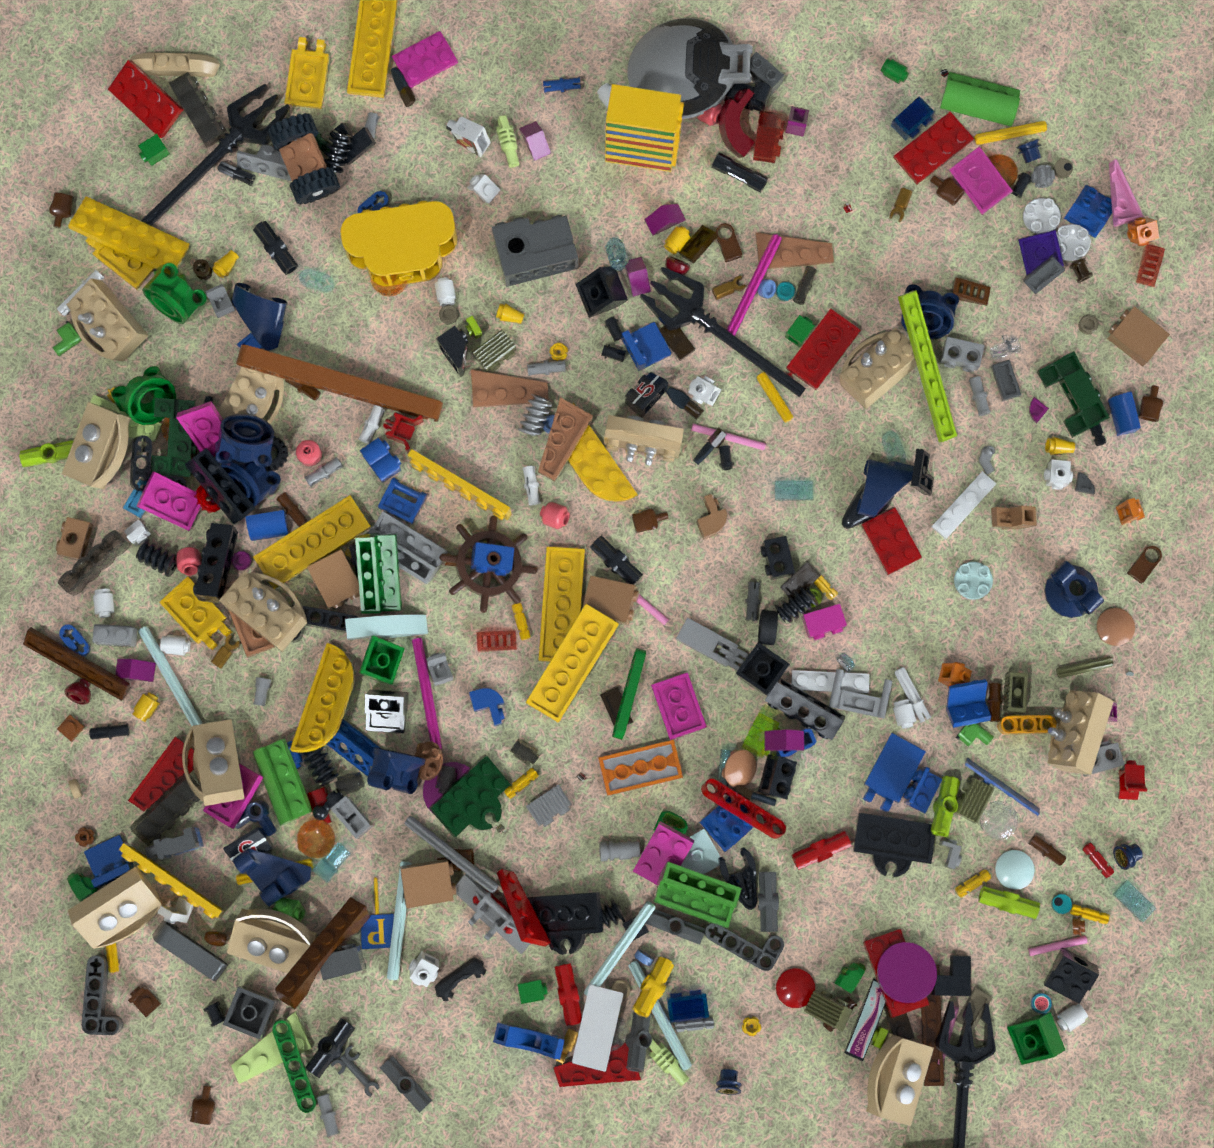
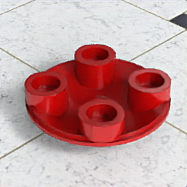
[776,968,815,1008]

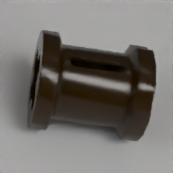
[1069,258,1093,283]
[193,259,213,280]

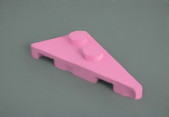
[1109,159,1144,227]

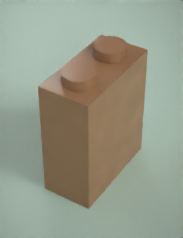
[1107,306,1170,367]
[307,548,360,609]
[582,576,639,625]
[400,859,456,909]

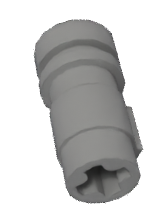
[599,841,640,861]

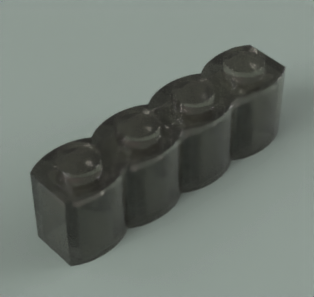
[168,72,226,148]
[58,530,130,596]
[130,773,200,846]

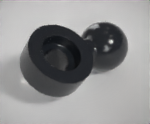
[312,791,345,820]

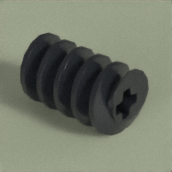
[324,130,353,173]
[136,539,177,577]
[774,586,819,623]
[300,746,340,788]
[588,900,625,935]

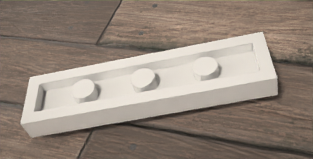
[932,471,996,540]
[791,670,869,694]

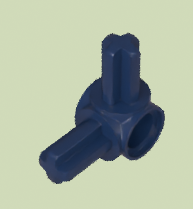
[235,800,277,836]

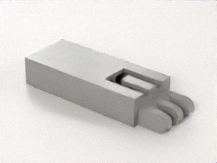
[676,618,748,671]

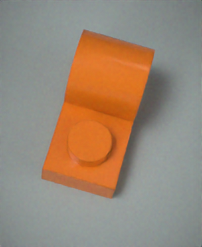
[1116,498,1145,525]

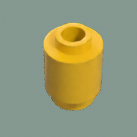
[664,226,690,255]
[132,692,160,722]

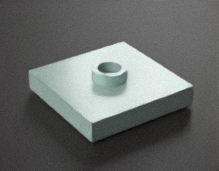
[681,829,720,874]

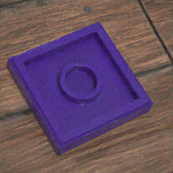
[1018,230,1064,276]

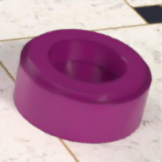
[232,551,252,571]

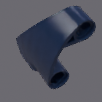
[232,283,288,351]
[856,458,914,518]
[232,849,312,907]

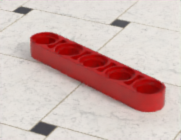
[701,779,786,839]

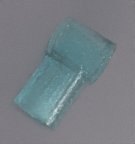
[312,842,351,883]

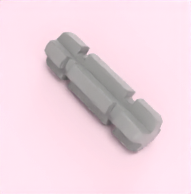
[675,1017,714,1032]

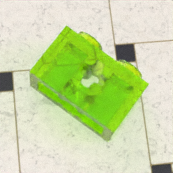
[741,712,781,758]

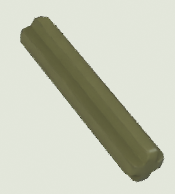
[1056,657,1113,678]

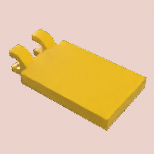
[284,37,329,109]
[85,238,155,290]
[159,576,232,651]

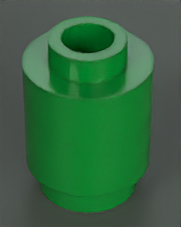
[880,58,909,84]

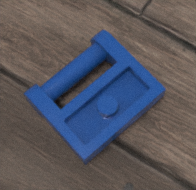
[378,478,428,524]

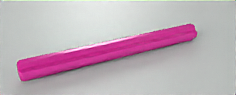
[727,234,782,336]
[412,638,442,750]

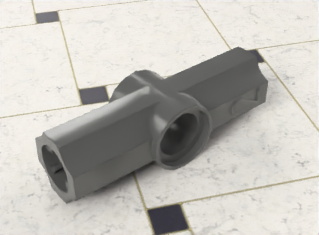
[758,872,779,932]
[645,909,705,945]
[626,1011,652,1072]
[380,1055,432,1113]

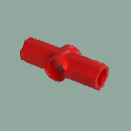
[791,831,852,870]
[554,963,582,1026]

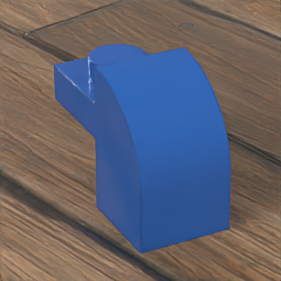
[469,688,505,726]

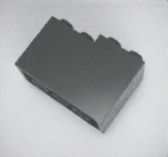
[492,215,579,287]

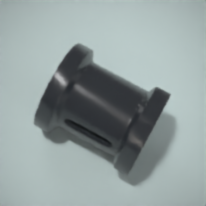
[203,1001,226,1027]

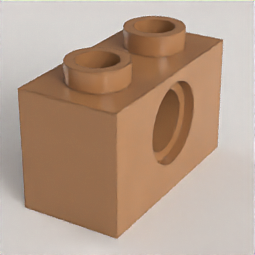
[56,517,93,562]

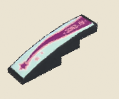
[844,978,886,1062]

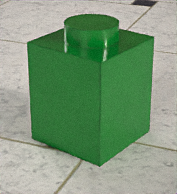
[138,134,170,166]
[785,315,815,348]
[517,979,548,1004]

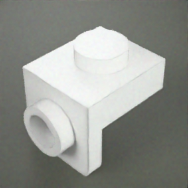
[467,174,500,204]
[124,520,151,546]
[158,897,193,924]

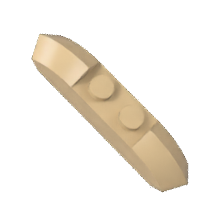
[129,53,220,77]

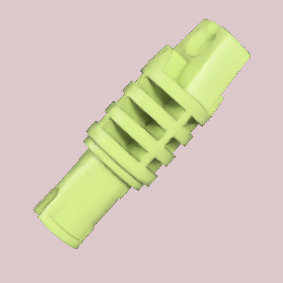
[496,115,520,168]
[649,1039,689,1086]

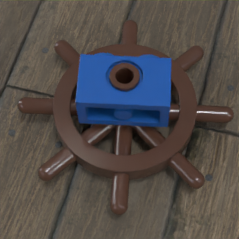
[439,516,537,613]

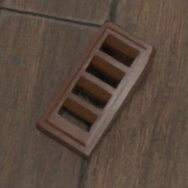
[951,277,991,306]

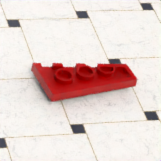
[128,736,194,812]
[497,869,551,947]
[553,1042,641,1087]

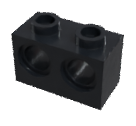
[760,536,795,580]
[758,754,797,800]

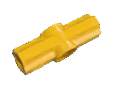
[632,957,674,1018]

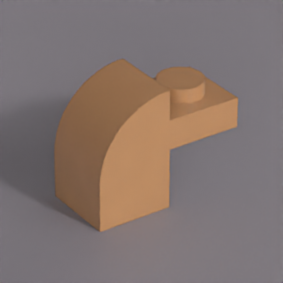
[696,494,727,540]
[991,505,1037,530]

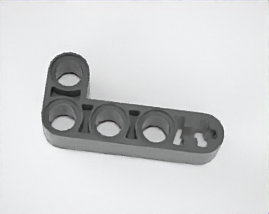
[152,919,228,982]
[705,923,784,971]
[81,955,123,1036]

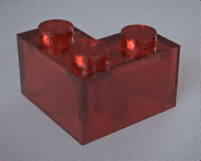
[753,111,785,163]

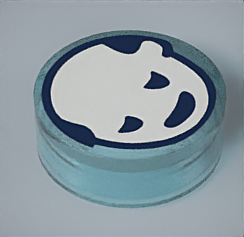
[836,653,855,672]

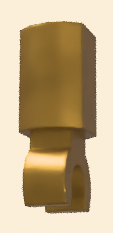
[889,188,912,222]
[712,276,746,300]
[210,635,241,669]
[556,1028,578,1064]

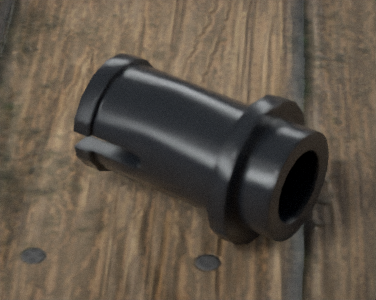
[1011,172,1032,198]
[604,316,623,342]
[601,344,626,362]
[718,445,734,471]

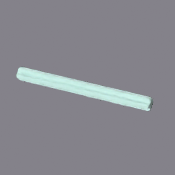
[138,626,202,726]
[387,861,412,980]
[584,901,655,996]
[628,961,692,1070]

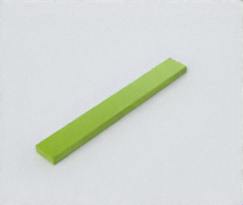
[898,291,957,442]

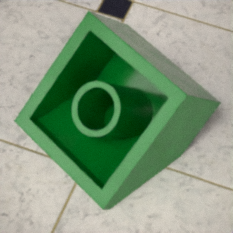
[359,635,405,685]
[1007,1012,1065,1065]

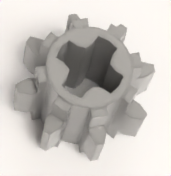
[1031,165,1055,188]

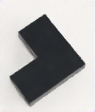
[329,123,376,165]
[911,449,934,496]
[932,955,971,996]

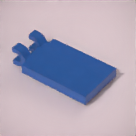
[863,733,926,812]

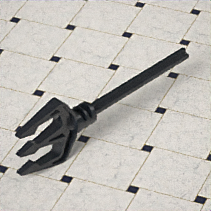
[141,84,290,226]
[640,267,806,397]
[935,1001,996,1148]

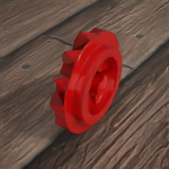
[194,485,220,513]

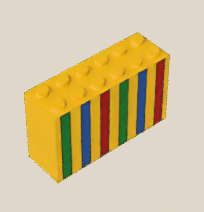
[605,84,684,172]

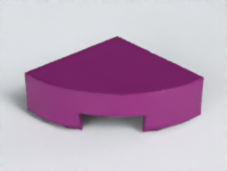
[1029,397,1049,424]

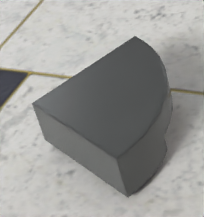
[1075,472,1095,495]

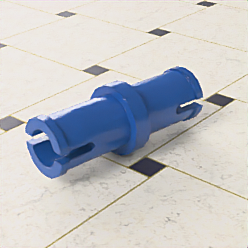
[543,77,581,93]

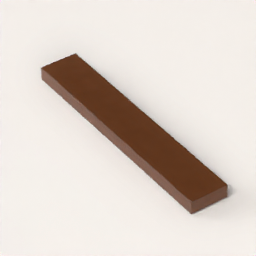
[23,627,130,701]
[921,964,944,1086]

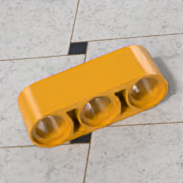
[997,715,1057,735]

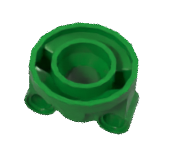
[142,263,207,324]
[111,366,176,425]

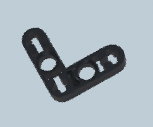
[130,435,187,491]

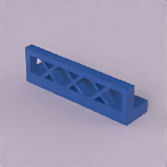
[327,719,380,776]

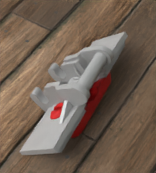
[455,874,531,954]

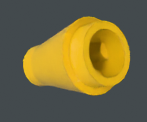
[212,250,239,278]
[496,303,524,324]
[1045,436,1075,455]

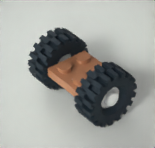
[268,113,340,205]

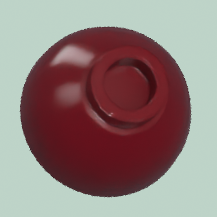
[665,256,691,275]
[64,679,91,705]

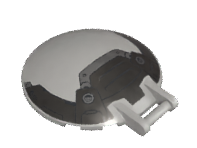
[628,18,753,119]

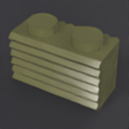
[472,329,516,372]
[1002,672,1028,714]
[955,778,995,824]
[804,990,853,1032]

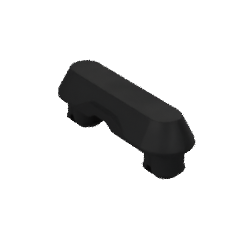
[435,958,486,1001]

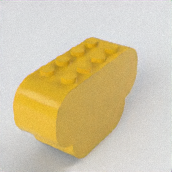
[340,201,457,287]

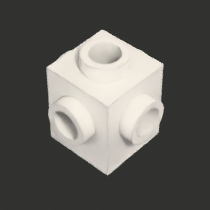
[688,376,722,406]
[1044,460,1073,490]
[408,951,439,987]

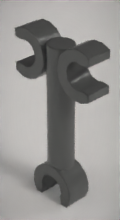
[331,1045,380,1097]

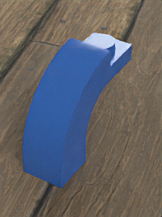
[493,1022,564,1060]

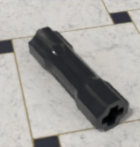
[712,152,769,193]

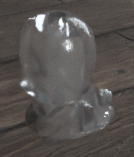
[989,335,1021,363]

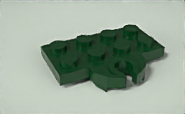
[429,755,511,837]

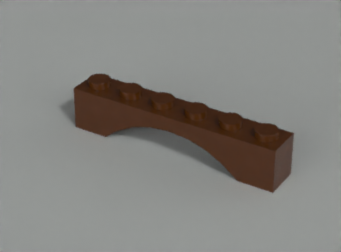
[275,897,370,1009]

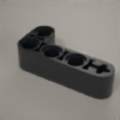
[724,82,772,114]
[291,605,359,643]

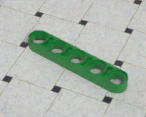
[612,648,646,740]
[272,1018,316,1113]

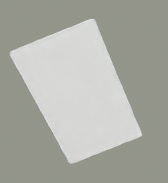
[572,985,623,1072]

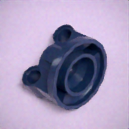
[901,284,959,340]
[215,414,275,467]
[221,459,281,507]
[1044,561,1104,618]
[367,747,426,794]

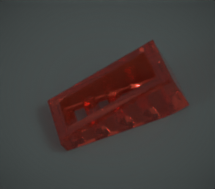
[1136,244,1165,287]
[476,630,517,653]

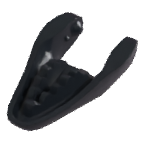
[842,483,894,529]
[718,847,757,910]

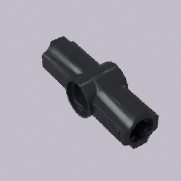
[253,221,299,275]
[590,536,643,585]
[305,1018,355,1078]

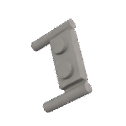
[829,669,892,719]

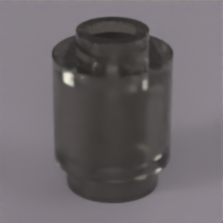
[510,739,540,766]
[435,765,458,794]
[334,771,365,795]

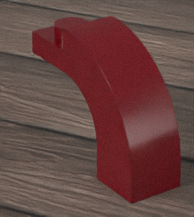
[719,89,755,158]

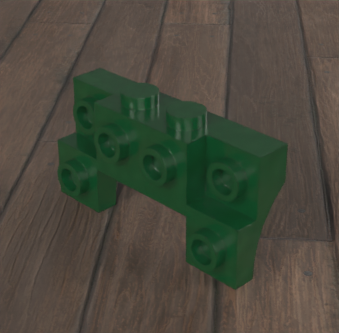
[1037,351,1110,438]
[151,398,197,477]

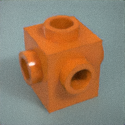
[1127,217,1159,246]
[938,662,972,689]

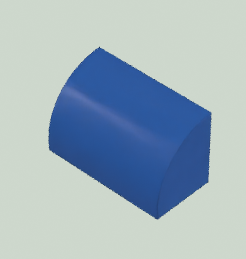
[1108,391,1141,436]
[245,510,289,541]

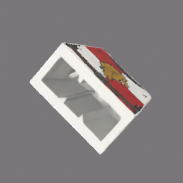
[446,117,491,157]

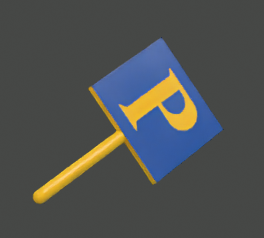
[361,877,394,949]

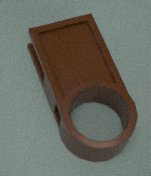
[716,223,743,263]
[1127,546,1162,584]

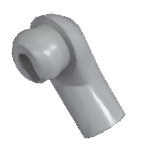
[979,445,995,475]

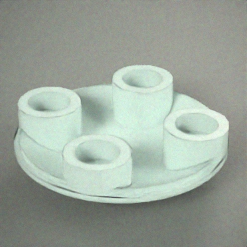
[954,562,993,600]
[995,850,1035,890]

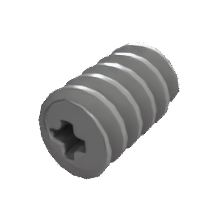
[518,394,552,436]

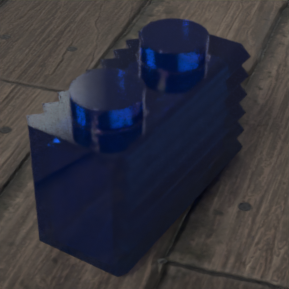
[891,96,935,141]
[666,989,709,1023]

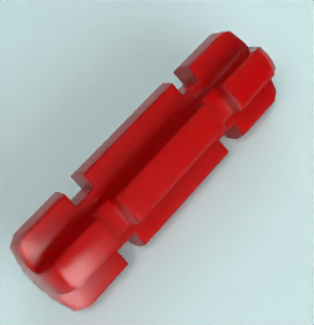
[1082,843,1114,878]

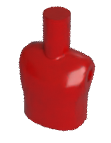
[307,787,332,825]

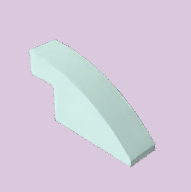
[345,615,428,640]

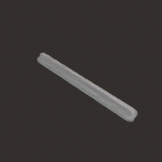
[405,816,498,893]

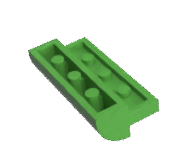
[940,72,1021,127]
[252,739,313,826]
[653,862,742,928]

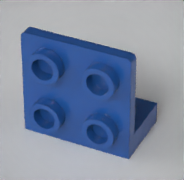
[1064,185,1112,238]
[621,322,671,372]
[946,679,991,728]
[903,767,942,814]
[699,797,754,852]
[84,835,134,887]

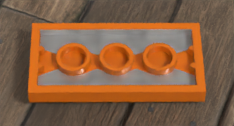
[598,740,683,796]

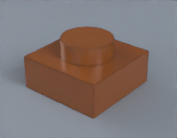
[57,714,85,742]

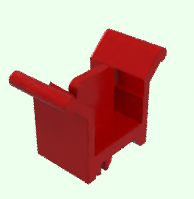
[383,412,424,453]
[1118,760,1148,800]

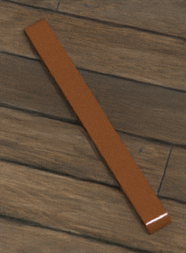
[236,345,443,422]

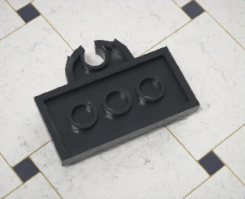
[853,813,935,878]
[527,892,603,955]

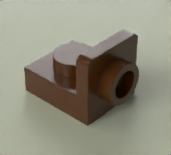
[128,986,162,1017]

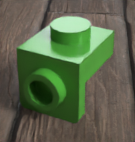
[272,897,306,922]

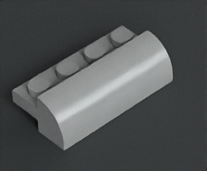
[368,511,449,584]

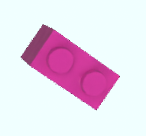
[802,604,847,641]

